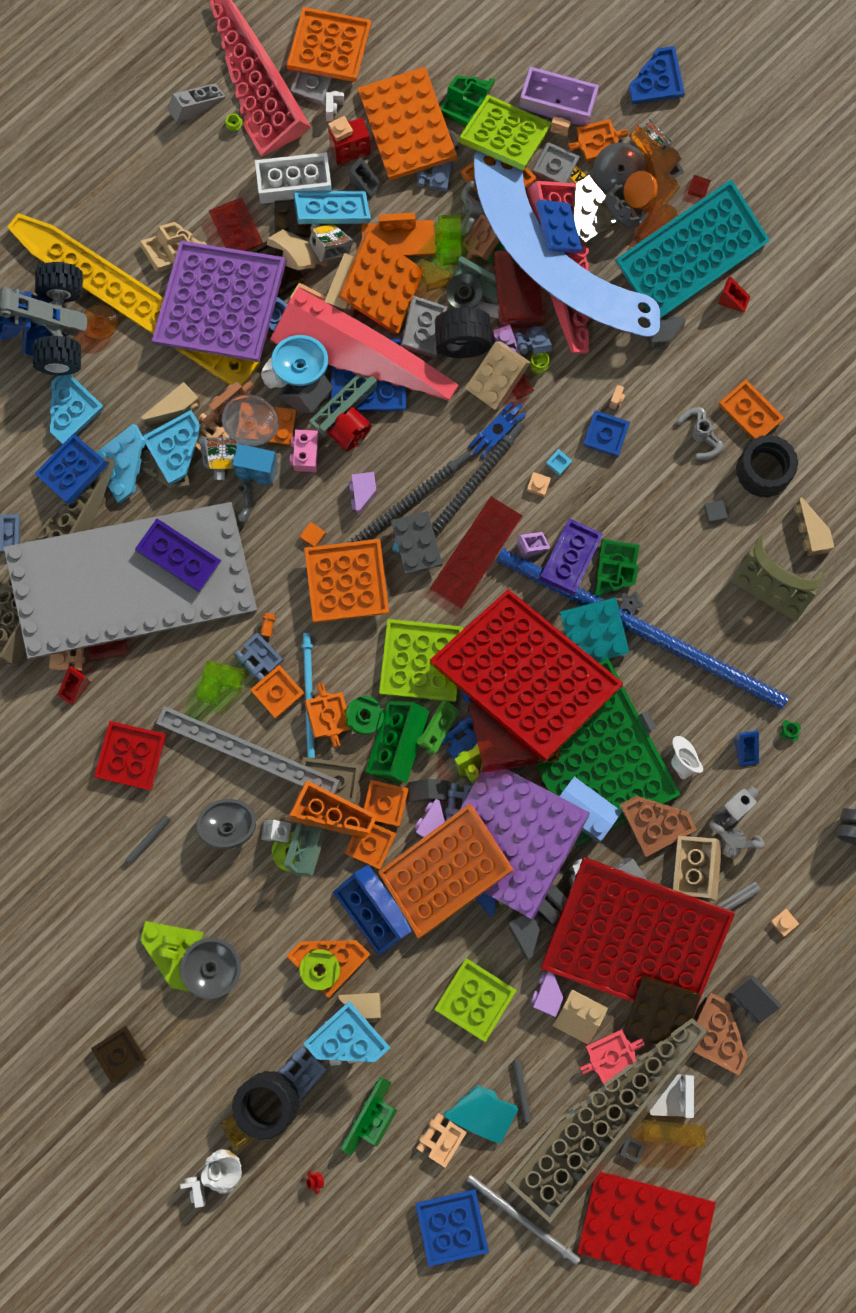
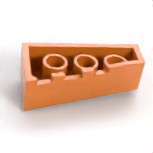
[286,780,377,838]

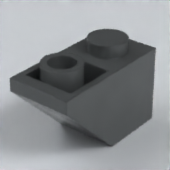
[647,317,686,349]

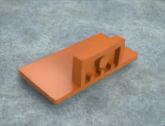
[361,212,436,257]

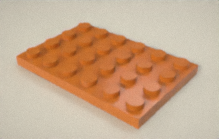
[358,66,458,181]
[378,804,514,939]

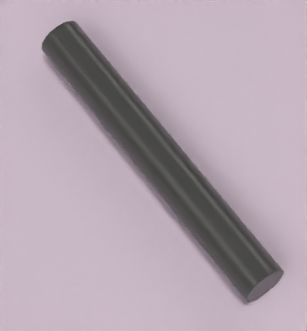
[125,815,171,864]
[513,1059,531,1122]

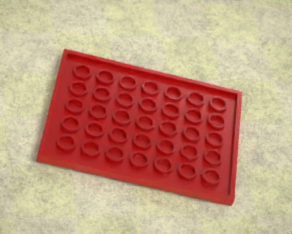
[430,589,624,762]
[540,857,735,1014]

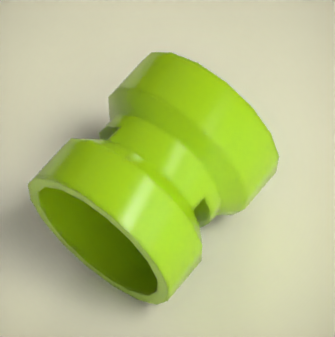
[530,352,549,375]
[158,935,183,960]

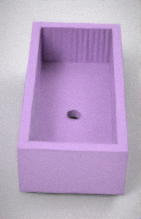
[519,67,599,126]

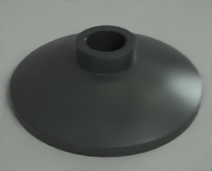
[446,273,483,308]

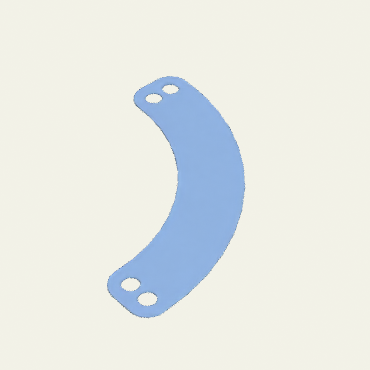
[474,151,660,337]

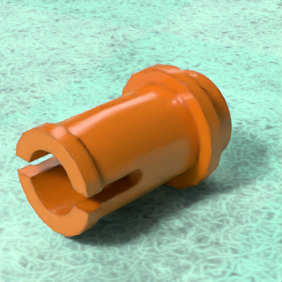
[259,613,277,638]

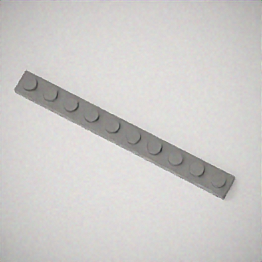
[156,706,341,794]

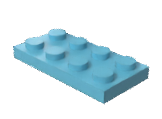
[293,191,371,224]

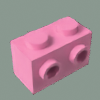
[290,430,319,472]

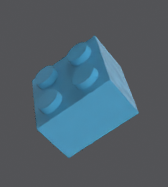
[233,444,278,485]

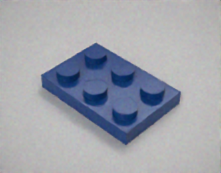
[536,199,582,254]

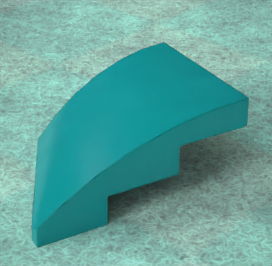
[443,1085,518,1144]

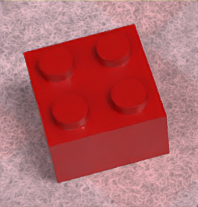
[328,117,371,165]

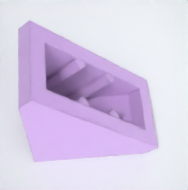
[516,532,550,560]

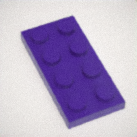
[539,518,603,596]
[135,519,221,593]

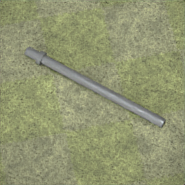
[466,1174,580,1265]

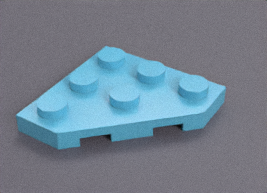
[50,375,105,444]
[143,410,201,485]
[96,424,145,503]
[303,1001,391,1062]

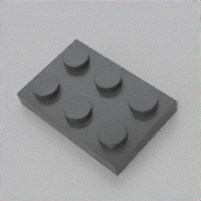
[391,511,442,575]

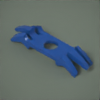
[468,402,527,460]

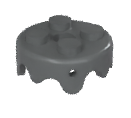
[605,184,650,228]

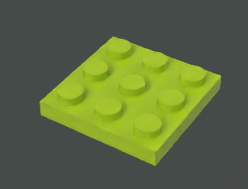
[434,958,517,1042]

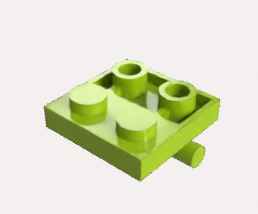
[455,740,495,785]

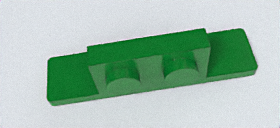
[341,1077,397,1155]

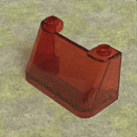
[492,250,546,329]

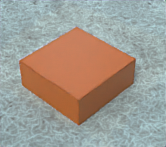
[299,522,326,547]

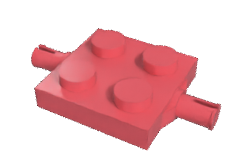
[580,1029,645,1084]

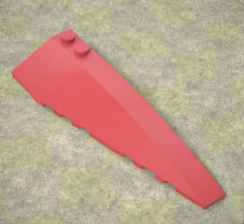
[209,0,311,157]
[526,181,589,354]
[270,287,458,401]

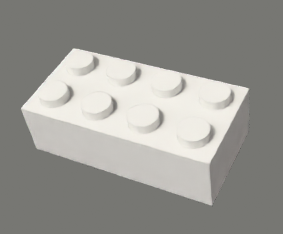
[255,152,332,204]

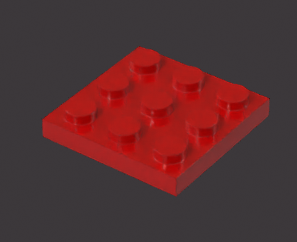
[94,721,167,791]

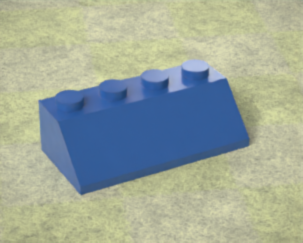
[333,865,413,956]

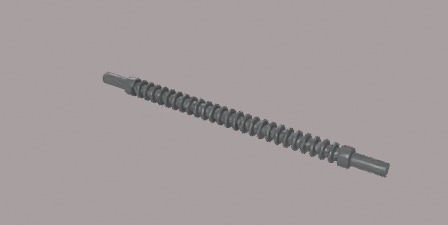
[432,422,524,538]
[347,451,472,543]

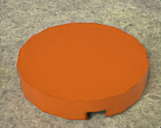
[623,171,658,209]

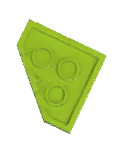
[141,921,204,992]

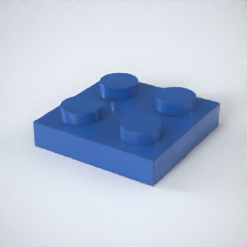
[583,410,630,458]

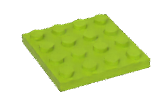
[458,95,552,171]
[379,619,463,703]

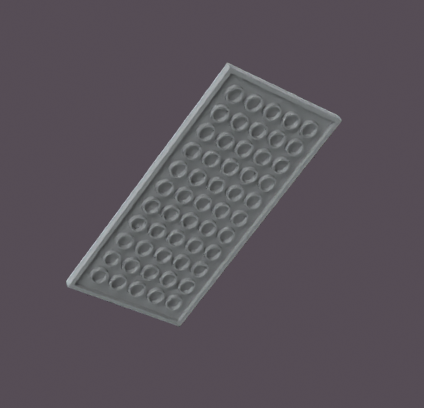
[4,502,257,660]

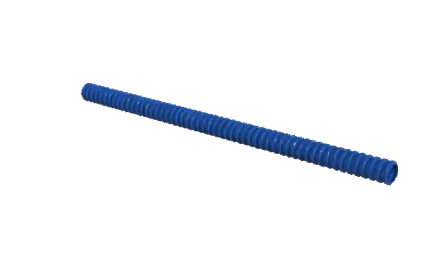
[497,548,789,710]

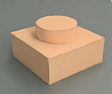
[328,116,353,142]
[550,116,571,137]
[609,385,625,410]
[527,472,551,497]
[770,909,799,937]

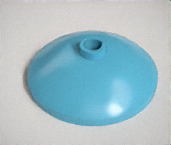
[272,335,328,386]

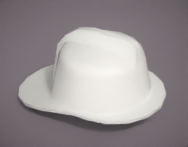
[671,736,703,780]

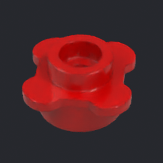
[306,1170,324,1195]

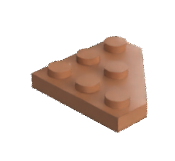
[619,796,697,857]
[694,992,748,1076]

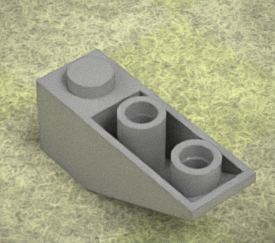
[167,83,225,122]

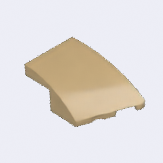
[140,222,207,272]
[267,229,328,270]

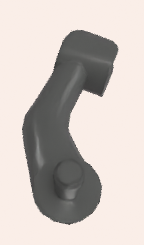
[236,483,253,525]

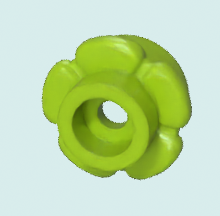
[225,114,243,131]

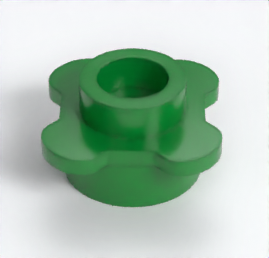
[780,720,801,741]

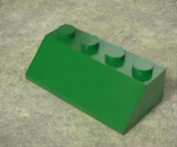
[365,701,430,784]

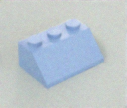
[559,777,622,843]

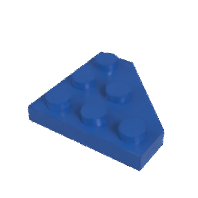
[628,46,685,105]

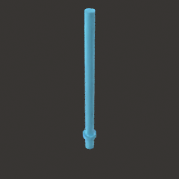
[301,633,315,759]

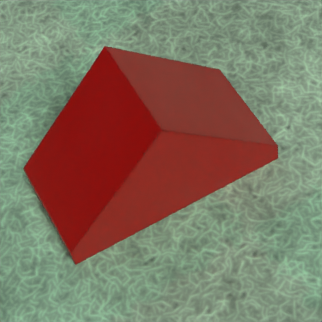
[718,277,751,313]
[57,666,91,706]

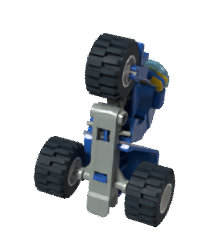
[0,262,87,376]

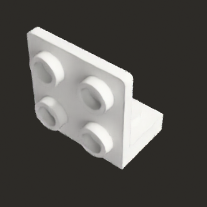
[649,1074,694,1118]

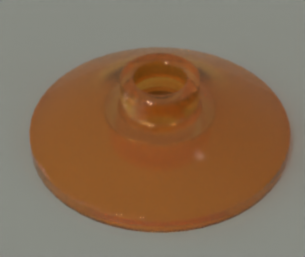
[83,305,118,340]

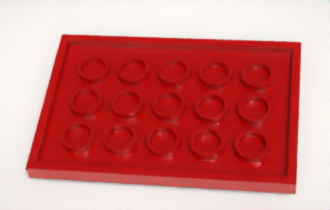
[577,1171,716,1286]

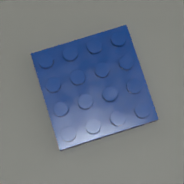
[331,339,406,413]

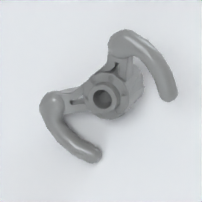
[459,181,486,236]
[676,407,724,460]
[709,819,765,858]

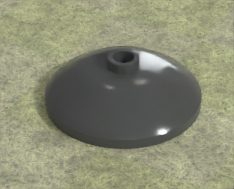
[593,143,647,195]
[197,799,256,849]
[180,938,241,999]

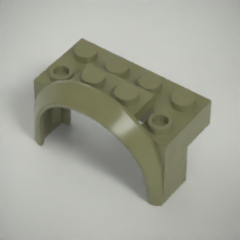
[731,536,825,622]

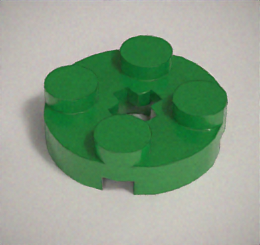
[345,696,384,735]

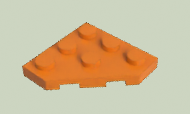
[286,940,371,998]

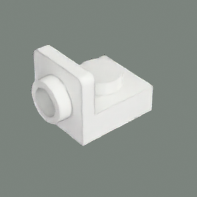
[326,91,344,121]
[261,820,291,843]
[180,1176,206,1208]

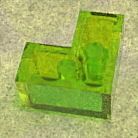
[435,215,462,266]
[196,661,246,706]

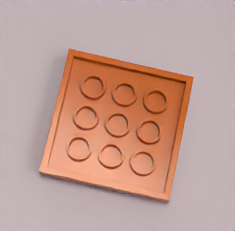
[287,7,372,83]
[338,231,424,335]
[304,539,389,623]

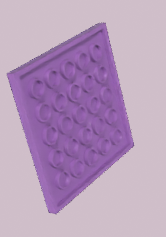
[152,241,286,362]
[460,759,590,920]

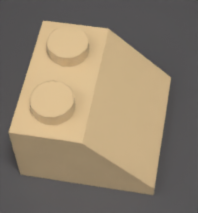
[552,989,608,1045]
[339,993,381,1023]

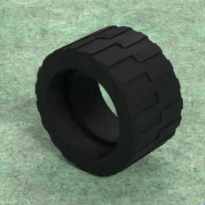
[435,307,492,358]
[736,435,798,498]
[232,1071,300,1140]

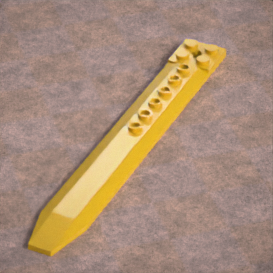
[7,213,261,386]

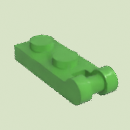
[417,700,459,755]

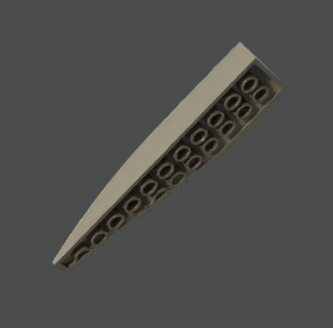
[0,456,116,667]
[505,1018,708,1227]

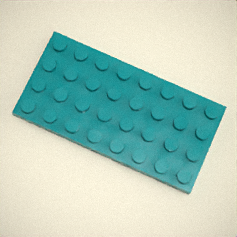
[614,179,770,318]

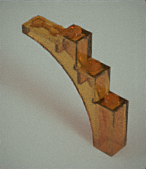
[628,125,682,243]

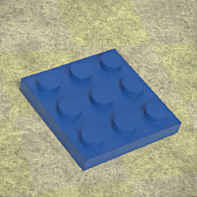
[34,433,109,505]
[415,1189,489,1267]

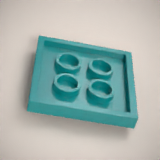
[560,597,629,662]

